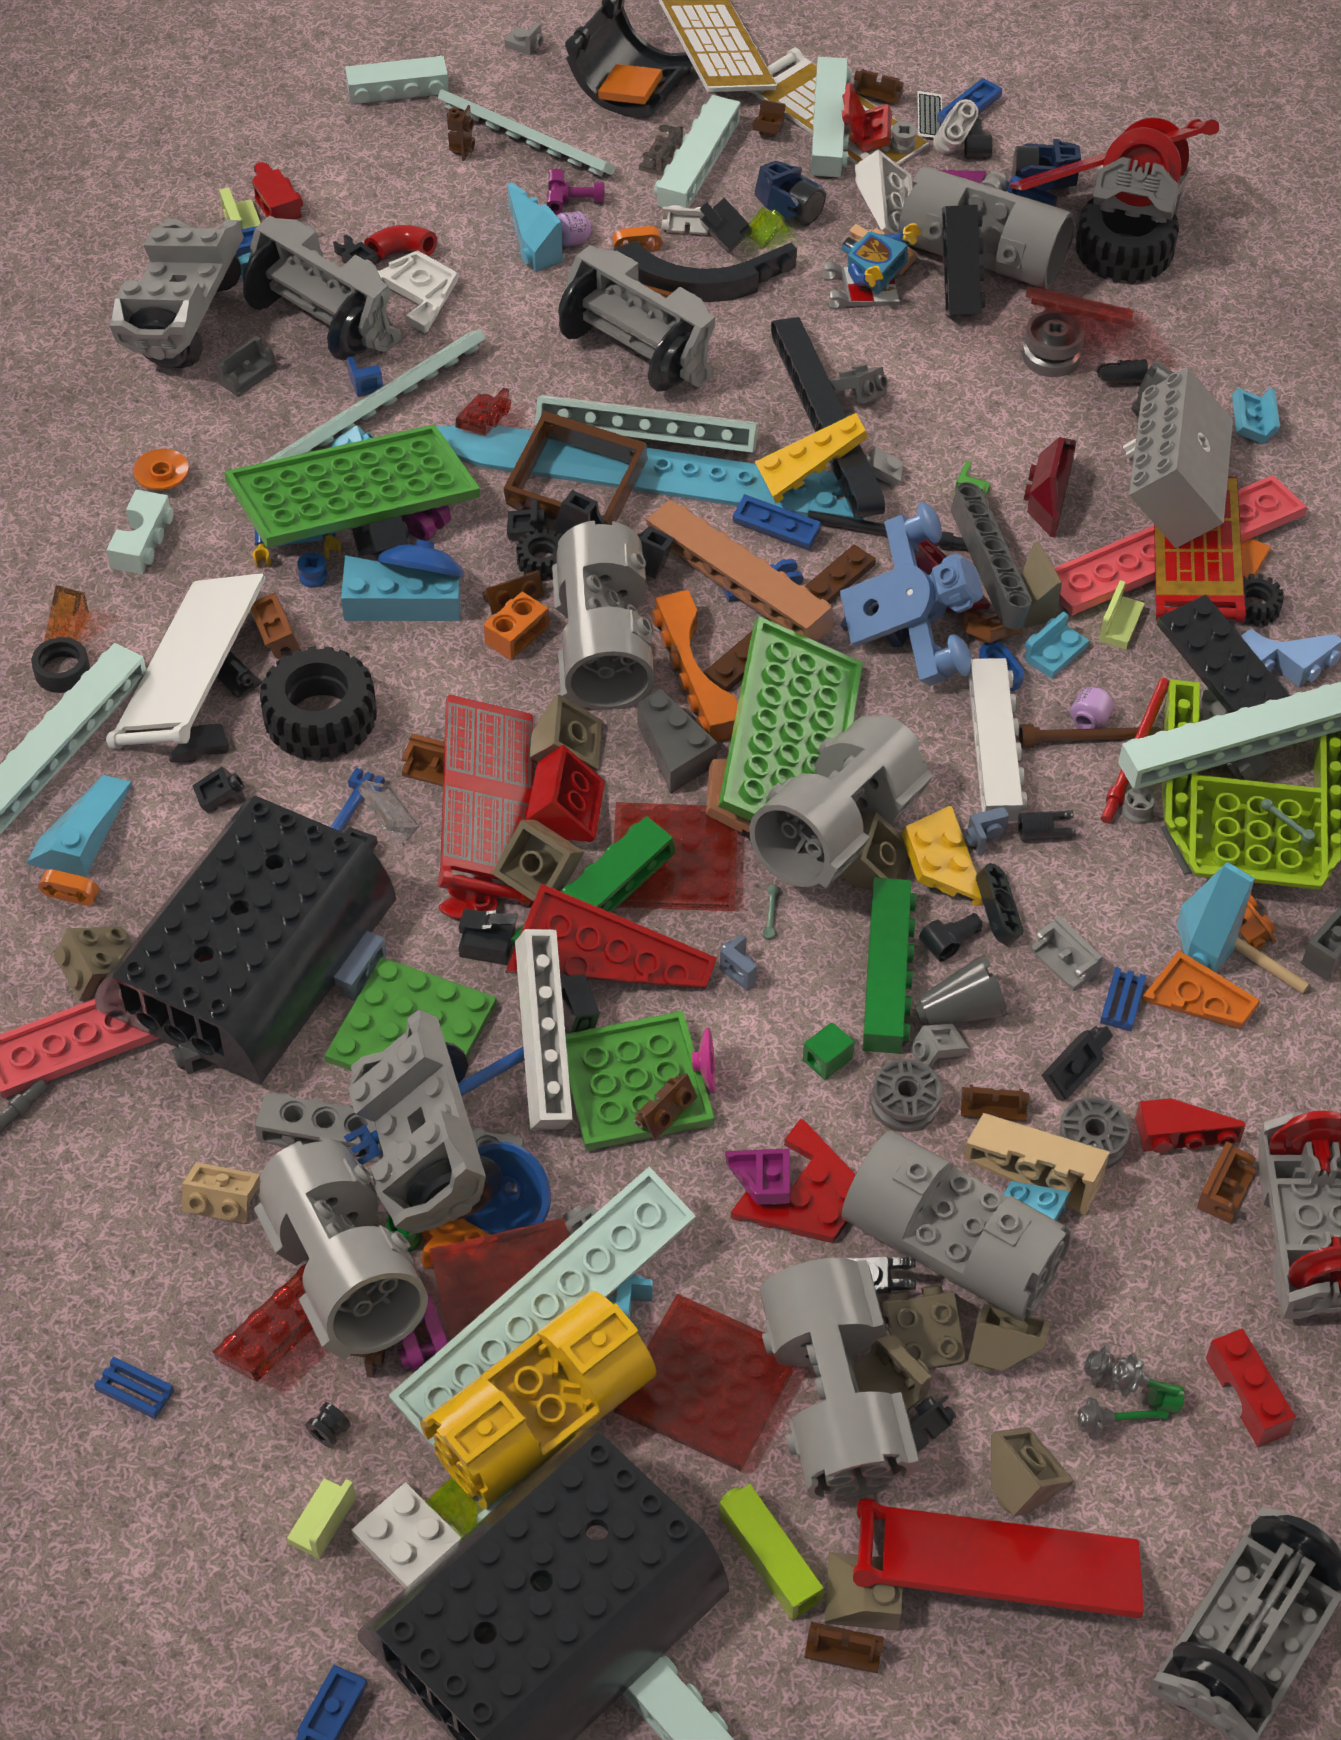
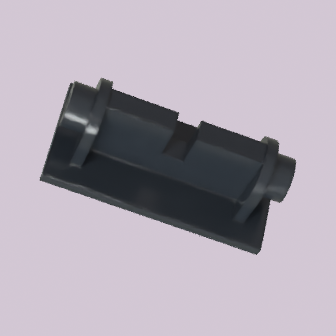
[217,651,262,698]
[909,1395,956,1452]

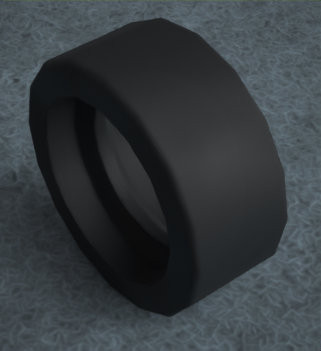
[31,637,90,693]

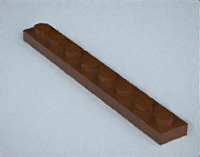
[704,544,876,692]

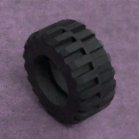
[1076,197,1179,283]
[260,646,377,760]

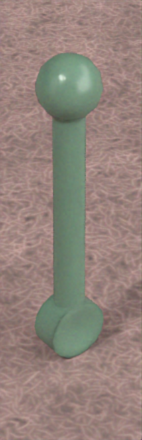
[1261,799,1315,843]
[763,884,780,940]

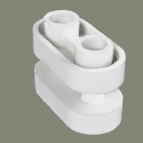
[933,99,978,154]

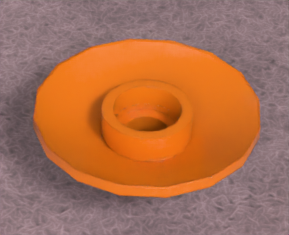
[133,448,189,491]

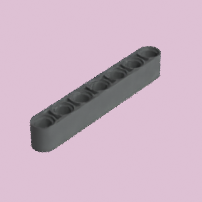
[951,482,1032,630]

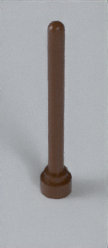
[1019,724,1162,748]

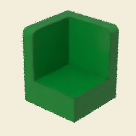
[802,1023,855,1080]

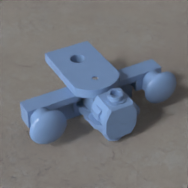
[840,502,983,686]

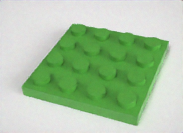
[324,957,497,1071]
[565,1011,715,1151]

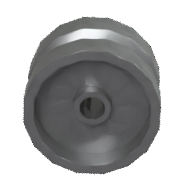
[1022,310,1085,377]

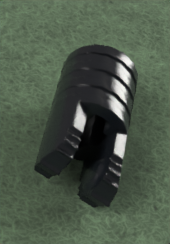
[1095,359,1148,384]
[1017,810,1076,840]

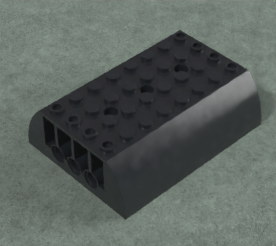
[95,795,396,1085]
[358,1429,729,1740]

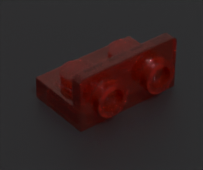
[455,387,511,436]

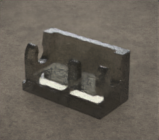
[639,124,683,176]

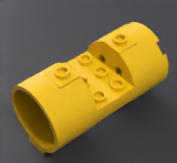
[420,1291,656,1510]

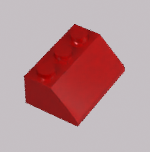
[526,744,605,842]

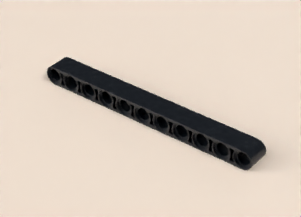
[771,317,885,518]

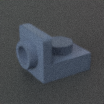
[965,807,1009,856]
[719,934,757,991]

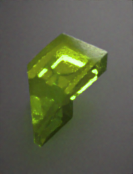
[425,1477,478,1538]

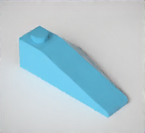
[27,775,132,877]
[1177,862,1255,973]

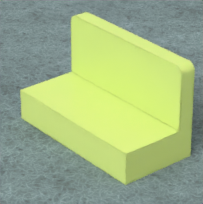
[219,187,260,229]
[1099,580,1145,650]
[287,1478,356,1559]

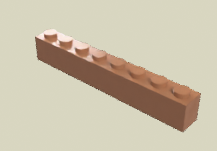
[646,499,835,642]

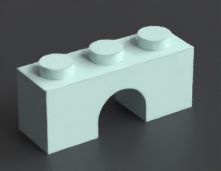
[106,489,173,575]

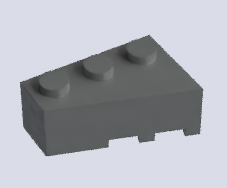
[637,688,718,794]

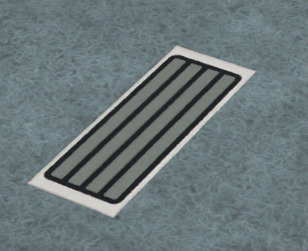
[918,91,942,138]

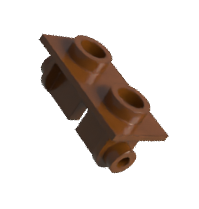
[853,69,904,104]
[447,105,475,161]
[482,570,545,615]
[633,1073,697,1140]
[961,1084,1029,1122]
[804,1622,884,1674]

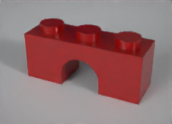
[1206,1328,1296,1447]

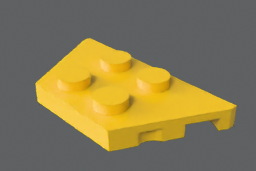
[901,806,983,906]

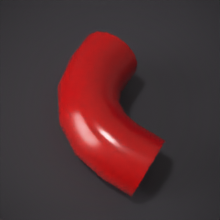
[364,225,437,261]

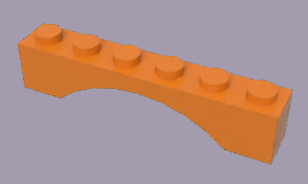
[651,590,738,742]

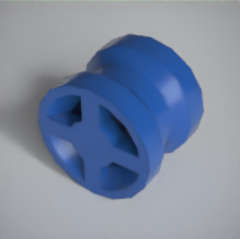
[297,552,328,588]

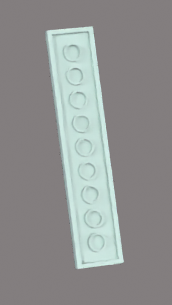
[388,1166,696,1451]

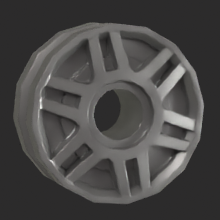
[870,1059,942,1133]
[1058,1097,1130,1169]

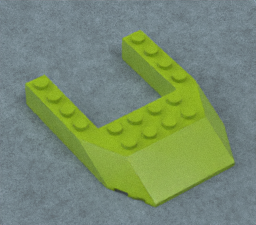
[1162,679,1341,890]

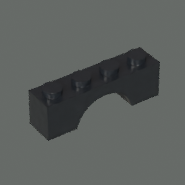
[553,490,675,578]

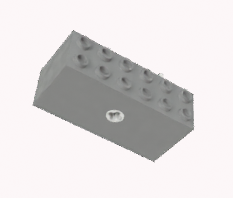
[1123,367,1233,548]

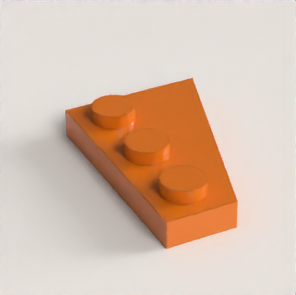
[1142,950,1260,1029]

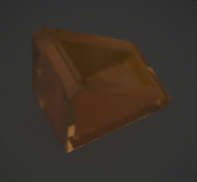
[44,585,91,642]

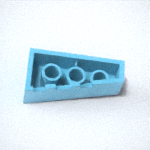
[341,555,461,621]

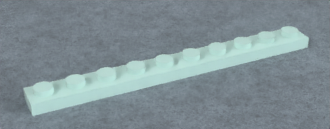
[262,329,486,463]

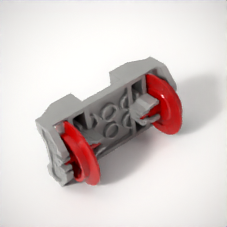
[1093,117,1190,223]
[1258,1110,1341,1319]

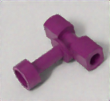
[547,169,605,215]

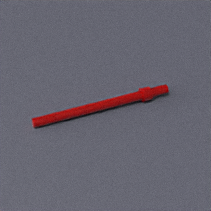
[1100,678,1169,824]

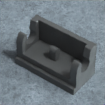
[216,336,277,397]

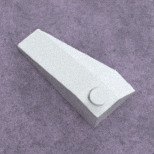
[855,150,912,234]

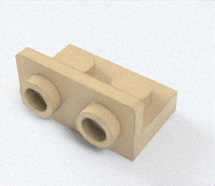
[182,1162,260,1223]

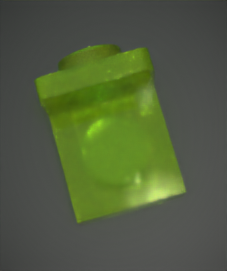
[748,207,787,248]

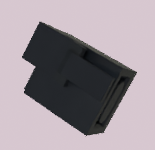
[700,197,752,253]
[458,908,518,965]
[560,974,600,1034]

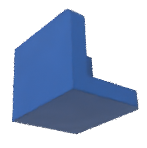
[347,356,383,397]

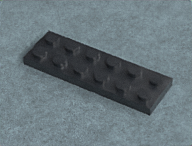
[1156,595,1290,713]

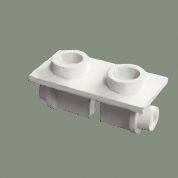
[661,205,708,235]

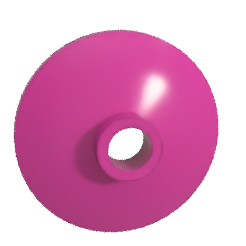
[692,1028,716,1093]

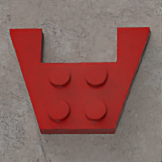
[730,1118,856,1244]

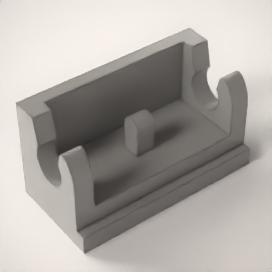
[1030,916,1103,991]

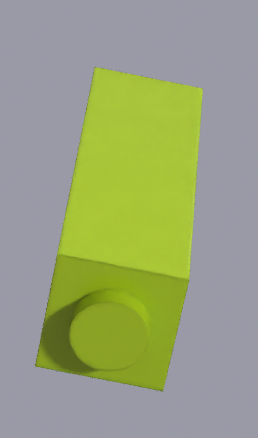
[719,1483,824,1621]

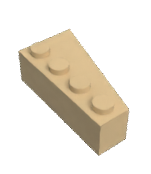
[964,1113,1110,1216]

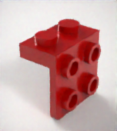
[842,83,892,153]

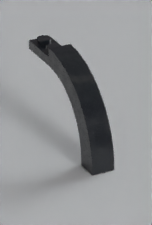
[614,240,797,302]

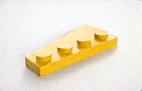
[755,413,868,504]

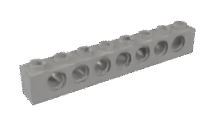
[254,1093,524,1188]

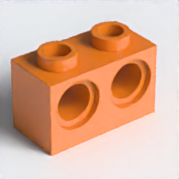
[484,592,549,660]

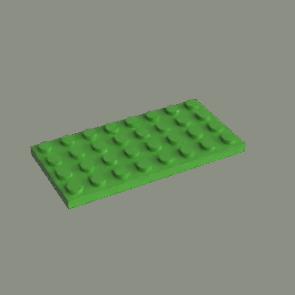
[225,424,480,547]
[718,616,863,821]

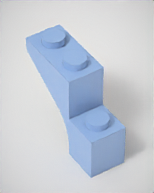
[1241,629,1341,687]

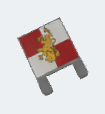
[822,262,900,309]

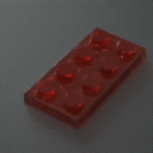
[212,1263,313,1382]

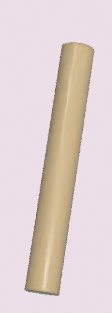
[1234,937,1310,994]

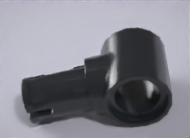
[964,118,993,158]
[919,913,983,962]

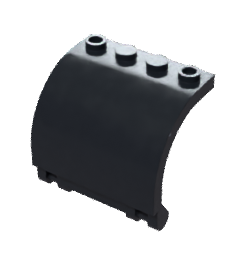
[565,0,693,118]

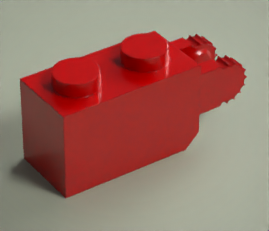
[252,162,303,220]

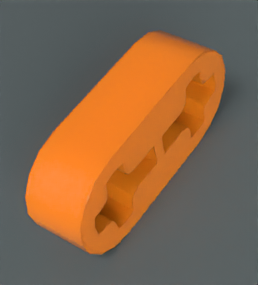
[612,226,663,252]
[38,869,100,906]

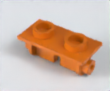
[1239,893,1277,950]

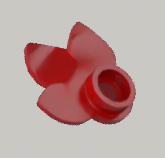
[438,875,497,920]

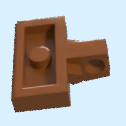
[961,610,1024,643]

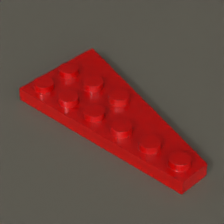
[505,883,717,988]

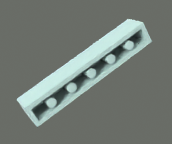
[810,57,852,177]
[654,95,740,208]

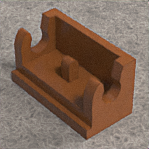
[251,592,302,659]
[402,733,444,786]
[1197,1141,1256,1224]

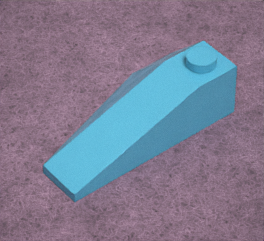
[507,182,563,272]

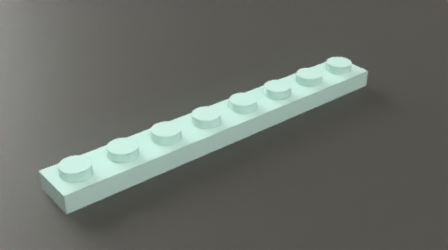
[437,89,616,176]

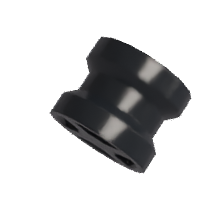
[305,1402,351,1448]

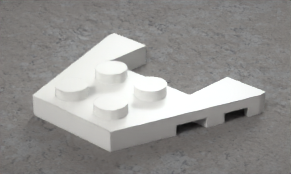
[377,250,458,334]

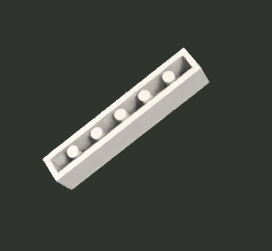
[968,658,1027,822]
[515,929,573,1130]

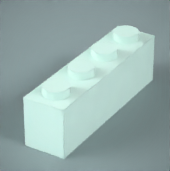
[345,56,449,104]

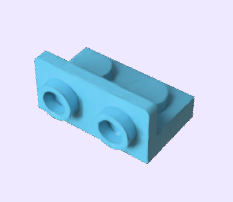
[1025,612,1089,679]

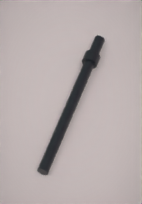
[808,510,968,550]

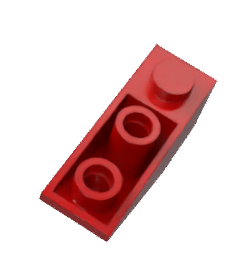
[1135,1098,1246,1153]

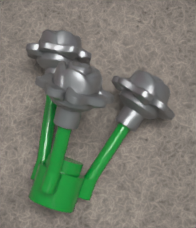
[1077,1345,1185,1441]

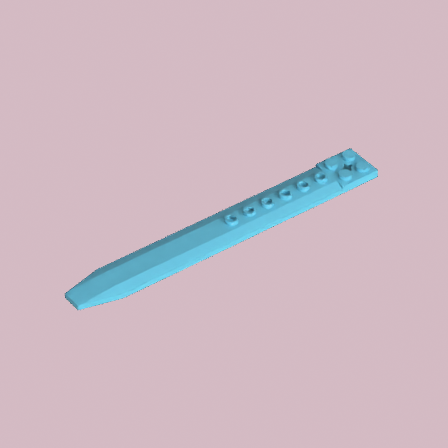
[437,425,865,520]

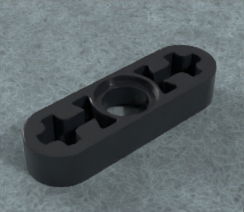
[976,863,1023,945]

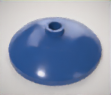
[378,539,464,578]
[465,1141,551,1243]

